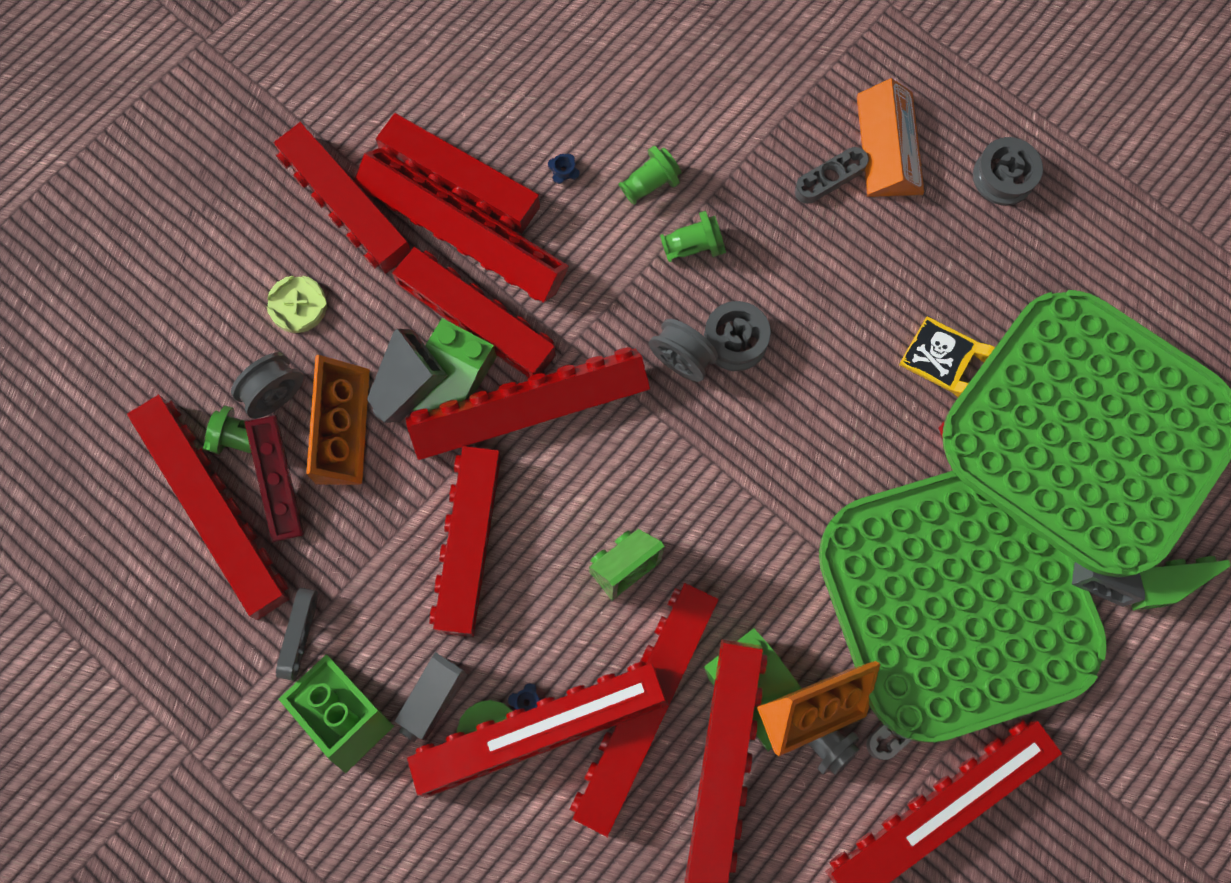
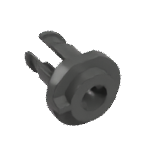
[808,730,860,775]

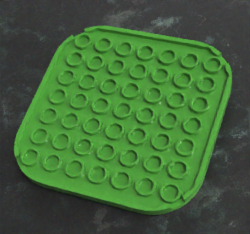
[942,290,1231,577]
[819,471,1106,743]

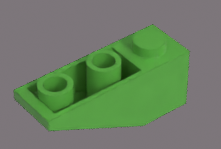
[1131,556,1230,610]

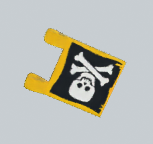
[899,316,995,397]

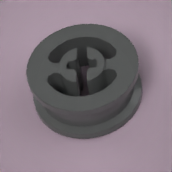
[973,137,1043,206]
[704,301,771,371]
[648,319,718,382]
[231,352,303,419]

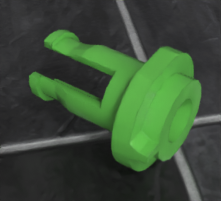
[618,146,681,205]
[660,210,726,262]
[203,405,251,454]

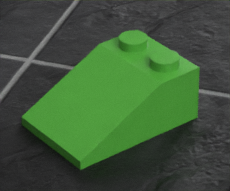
[413,318,497,411]
[589,529,665,600]
[704,628,801,752]
[278,654,394,773]

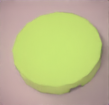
[267,276,327,333]

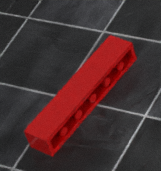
[375,113,540,234]
[273,122,411,274]
[392,247,556,378]
[429,446,501,638]

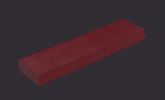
[244,415,304,542]

